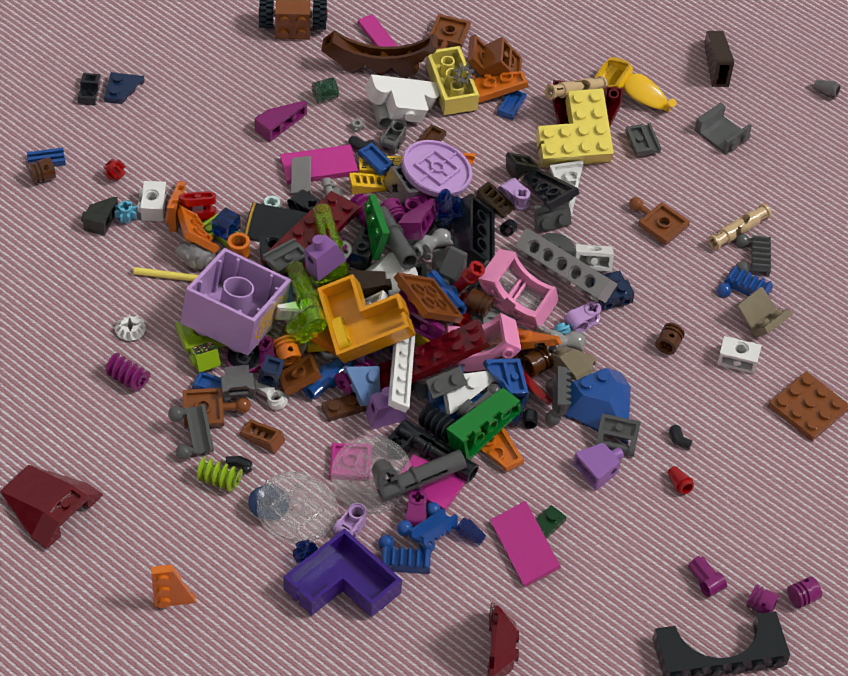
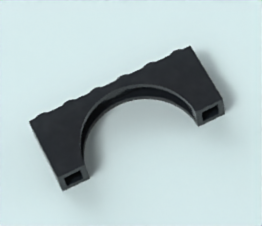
[652,611,790,676]

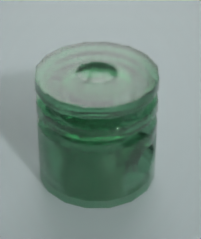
[312,77,339,103]

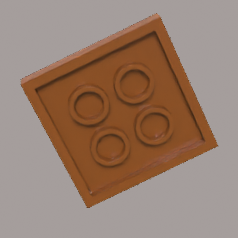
[394,272,464,323]
[768,371,848,442]

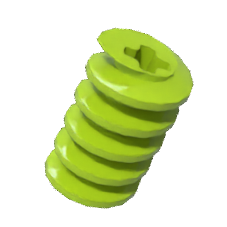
[197,456,243,492]

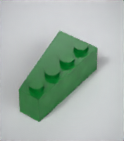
[446,388,522,460]

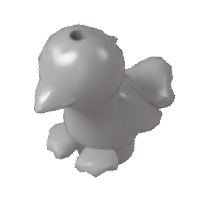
[407,228,453,260]
[535,325,586,353]

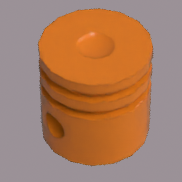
[227,232,250,259]
[273,335,302,366]

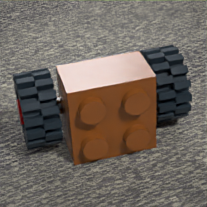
[259,0,328,40]

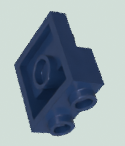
[591,270,635,310]

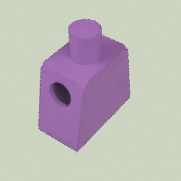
[304,235,346,282]
[365,387,407,430]
[573,443,624,490]

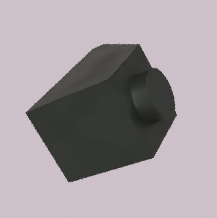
[81,197,118,236]

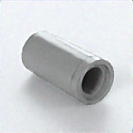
[372,103,393,130]

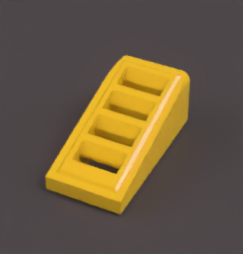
[349,173,388,195]

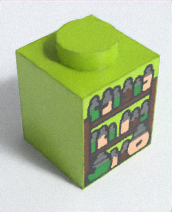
[189,341,221,373]

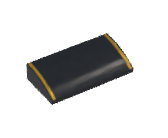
[244,202,307,242]

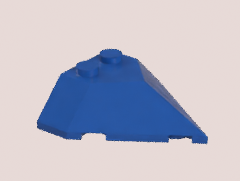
[563,368,631,445]

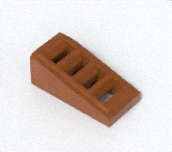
[239,419,285,454]

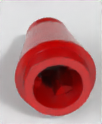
[667,466,694,495]

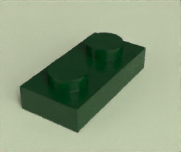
[536,505,567,539]

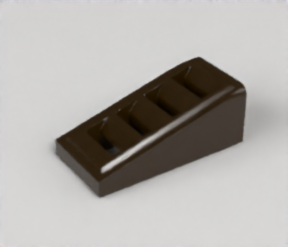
[476,182,515,218]

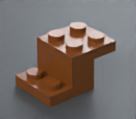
[467,34,522,77]

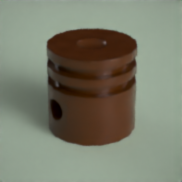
[28,157,56,184]
[465,287,495,318]
[655,323,685,355]
[521,347,554,377]

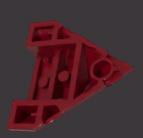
[487,602,519,676]

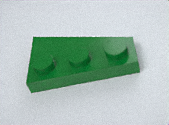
[363,194,390,260]

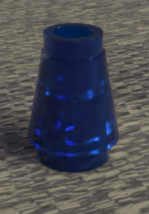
[455,517,487,545]

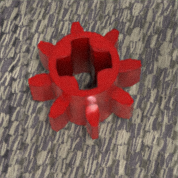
[103,159,126,181]

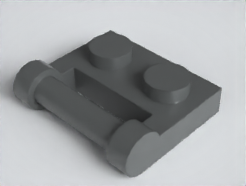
[595,413,641,457]

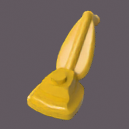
[594,57,677,112]

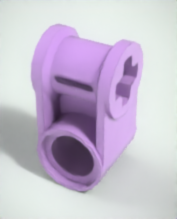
[498,178,530,211]
[564,301,601,333]
[332,503,366,538]

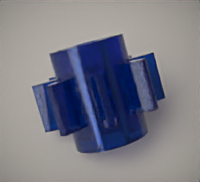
[293,539,318,563]

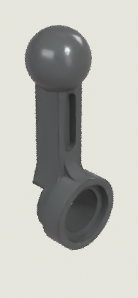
[456,384,501,418]

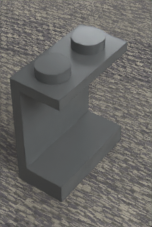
[694,102,752,155]
[412,366,468,400]

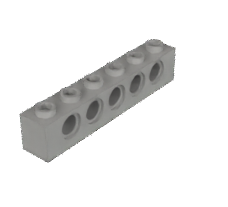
[515,227,618,303]

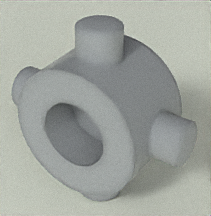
[349,119,365,132]

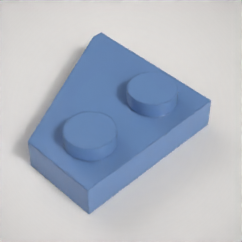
[343,366,380,406]

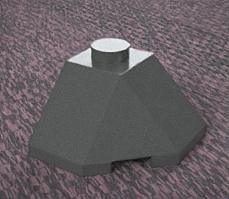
[432,246,468,285]

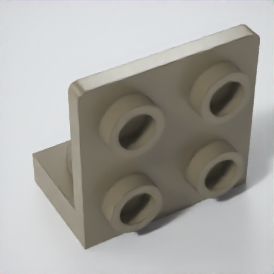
[736,287,793,338]

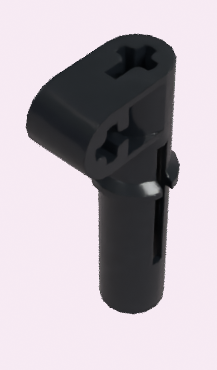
[387,420,479,482]

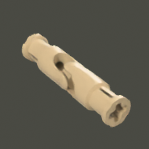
[545,76,608,100]
[708,203,772,250]

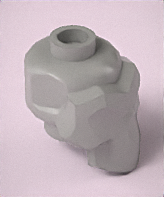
[175,242,215,270]

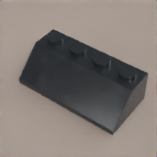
[453,193,495,268]

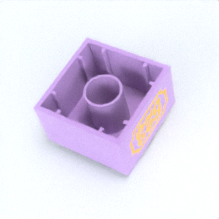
[180,248,291,356]

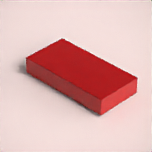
[523,371,552,405]

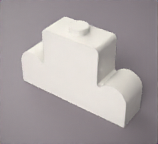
[365,74,439,123]

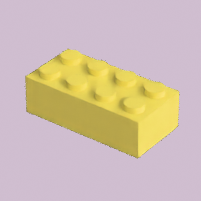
[425,46,479,115]

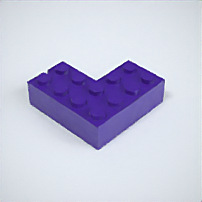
[283,528,402,618]

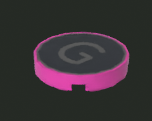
[226,345,261,373]

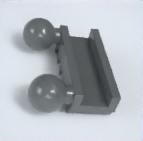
[735,234,771,277]
[545,366,571,426]
[168,404,214,460]

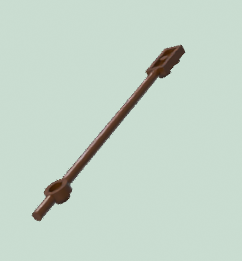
[321,345,539,422]

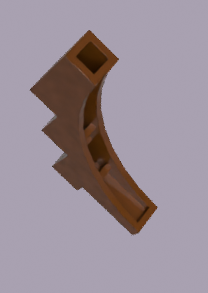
[321,30,438,79]

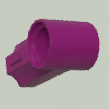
[688,556,727,597]

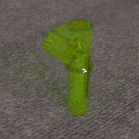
[310,204,348,283]
[286,261,327,343]

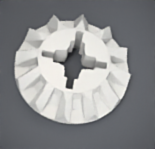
[115,314,146,341]

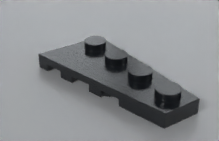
[523,168,579,211]

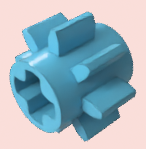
[114,201,138,223]

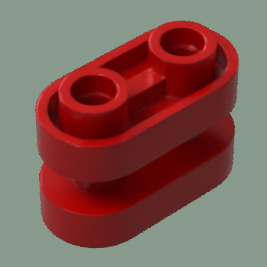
[179,191,217,221]

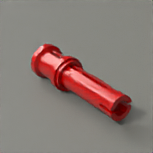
[452,261,485,294]

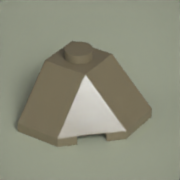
[551,346,597,380]

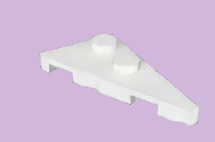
[549,160,583,216]
[443,371,495,415]

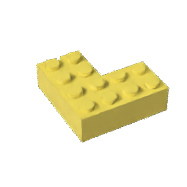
[535,89,614,168]

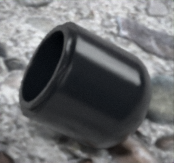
[500,219,517,237]
[522,409,538,429]

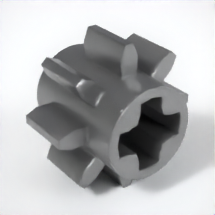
[453,63,474,84]

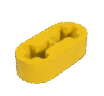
[331,315,352,350]

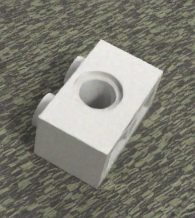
[138,181,167,221]
[574,244,614,272]
[717,336,762,374]

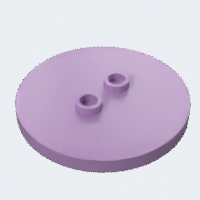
[401,140,473,198]

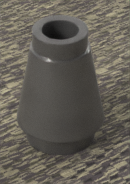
[813,79,841,98]

